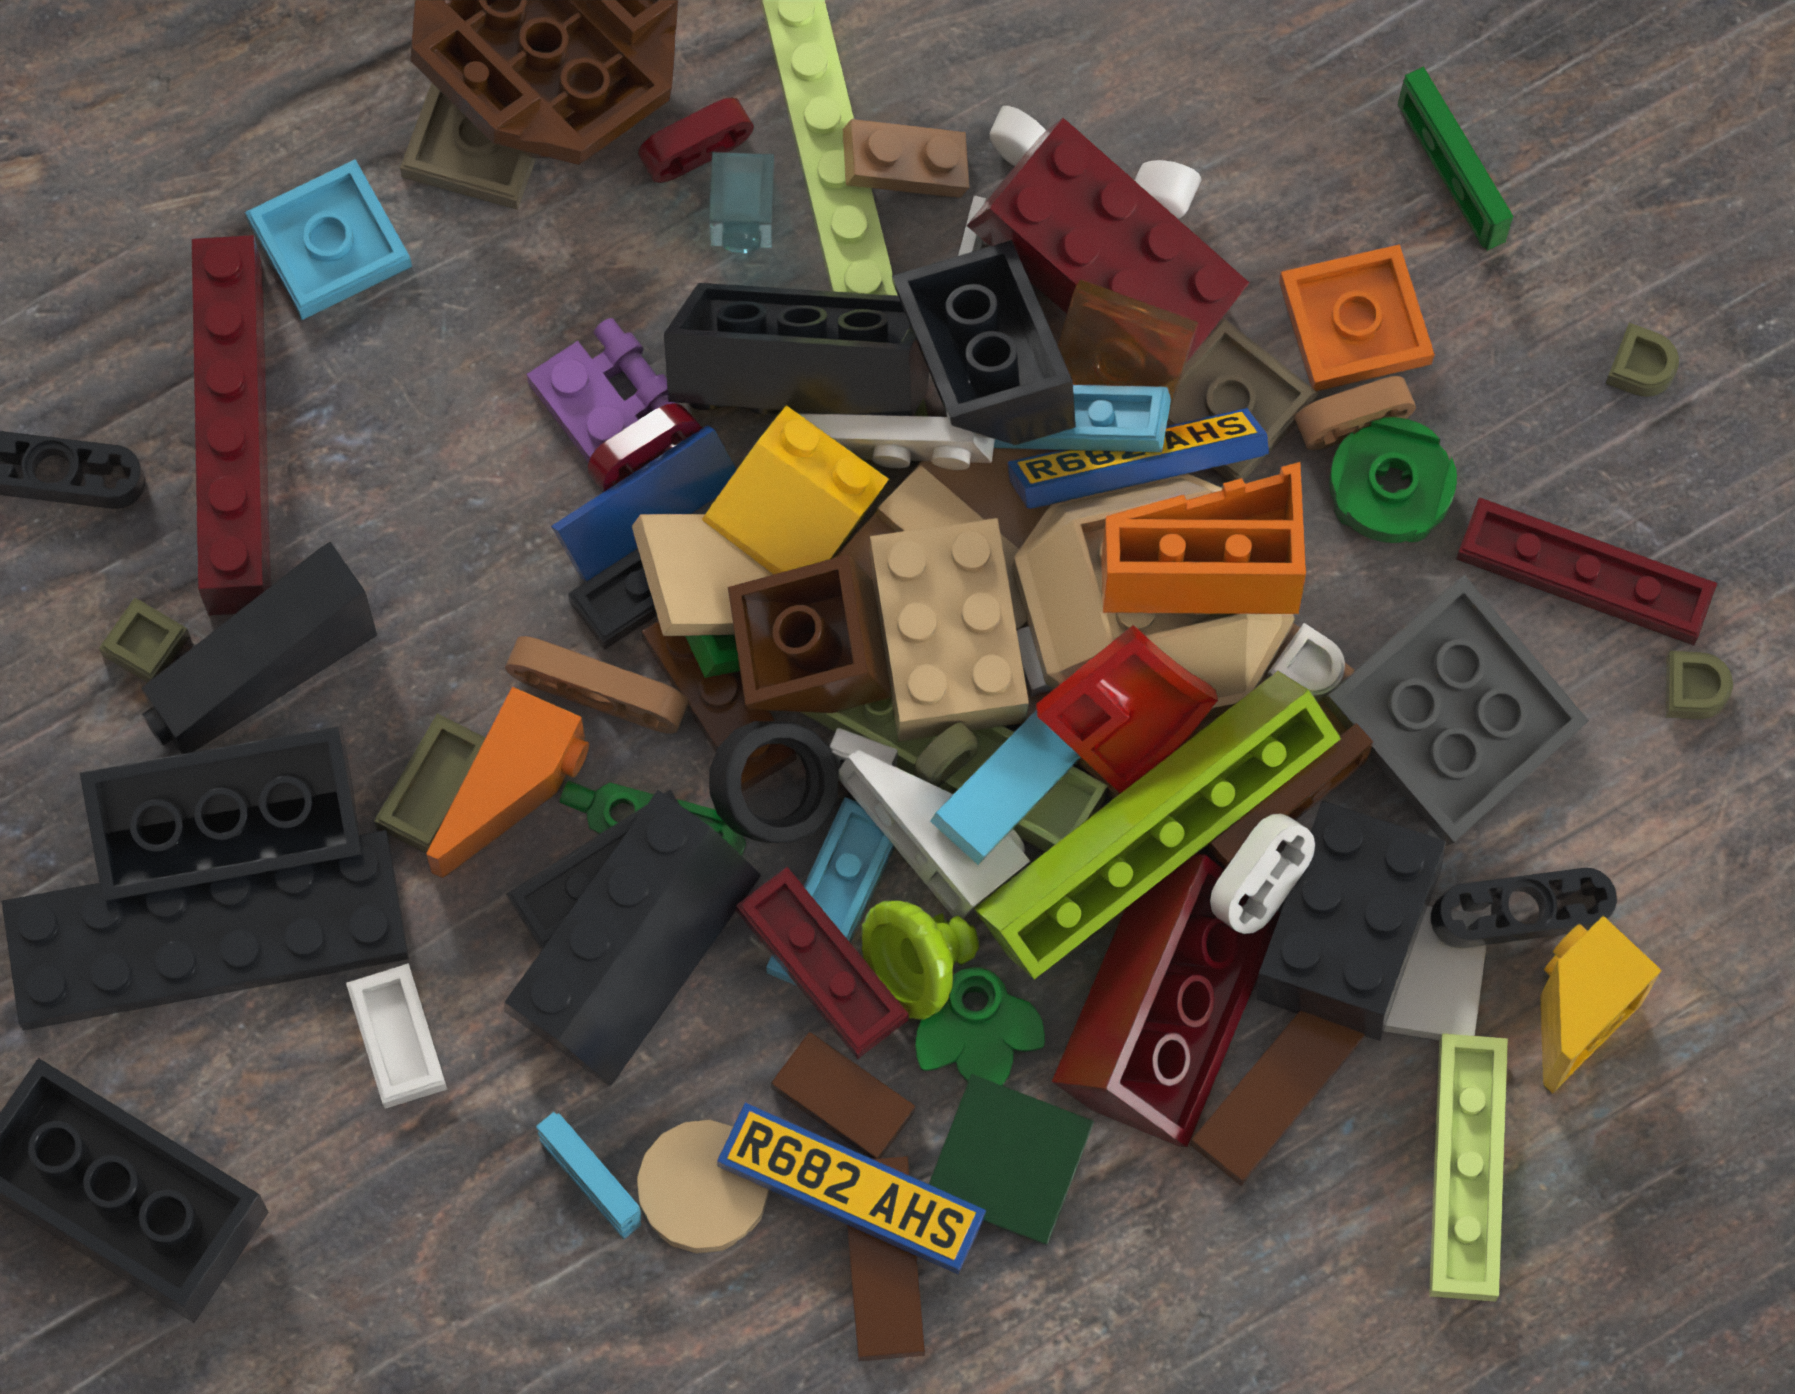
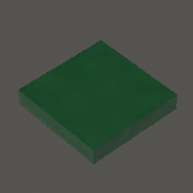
[929,1074,1095,1246]

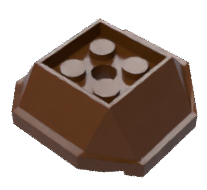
[410,0,678,165]

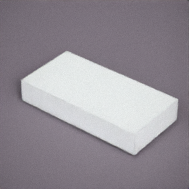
[346,963,447,1109]

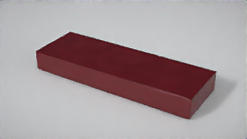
[736,867,909,1059]

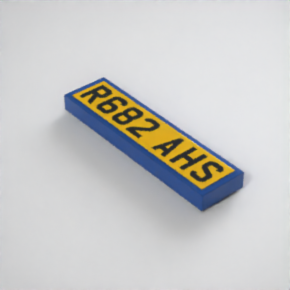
[1008,408,1269,509]
[717,1103,986,1275]

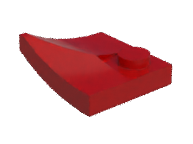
[1036,625,1218,794]

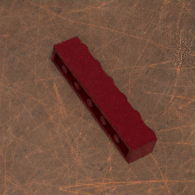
[192,235,271,616]

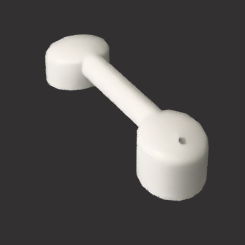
[990,106,1202,219]

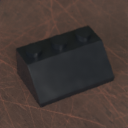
[892,240,1076,445]

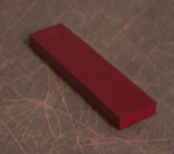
[1456,497,1718,646]

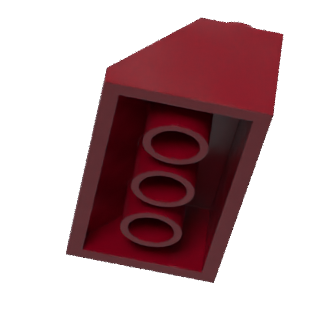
[1051,854,1280,1147]

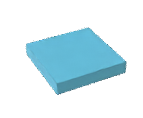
[245,159,412,320]

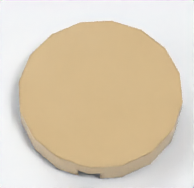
[637,1120,769,1253]

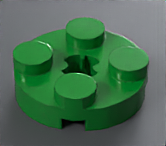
[1329,417,1457,543]

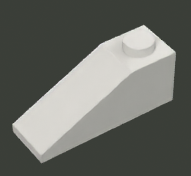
[838,749,1030,920]

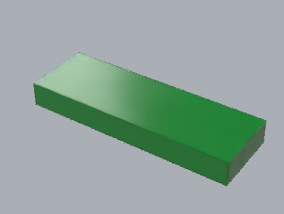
[1397,66,1514,251]

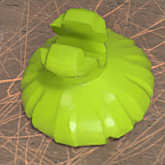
[861,901,979,1019]

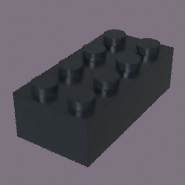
[0,1058,269,1323]

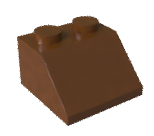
[728,554,892,713]

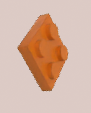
[1279,244,1435,391]

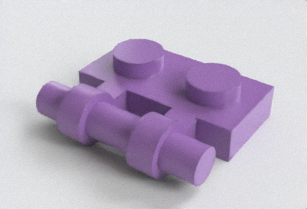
[527,318,678,463]

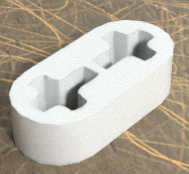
[1210,814,1315,934]

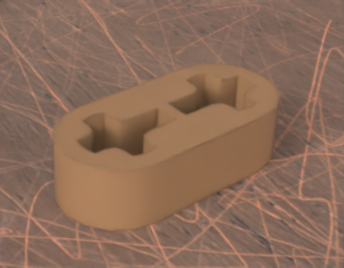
[1295,376,1416,450]

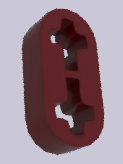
[638,97,754,183]
[587,403,702,492]

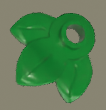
[915,967,1045,1086]

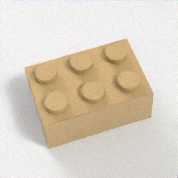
[869,518,1029,741]

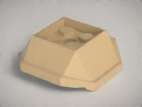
[1012,473,1295,718]

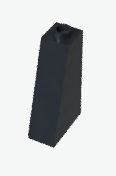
[142,542,377,754]

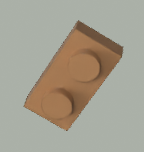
[843,119,969,198]

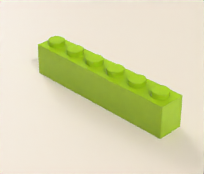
[974,671,1341,980]

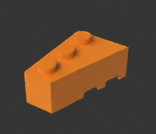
[1101,462,1306,614]

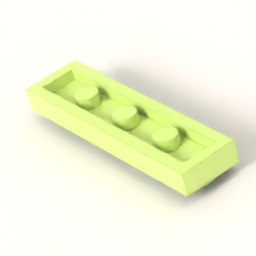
[1429,1033,1508,1302]

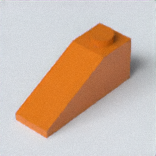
[426,687,589,878]

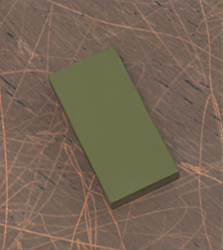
[374,713,485,853]

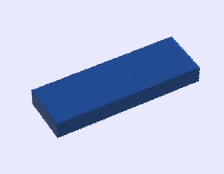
[551,425,737,582]

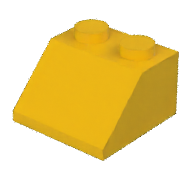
[702,405,889,575]
[1540,916,1662,1094]

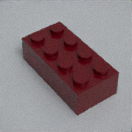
[967,118,1250,387]

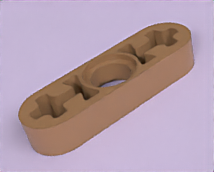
[505,636,689,734]

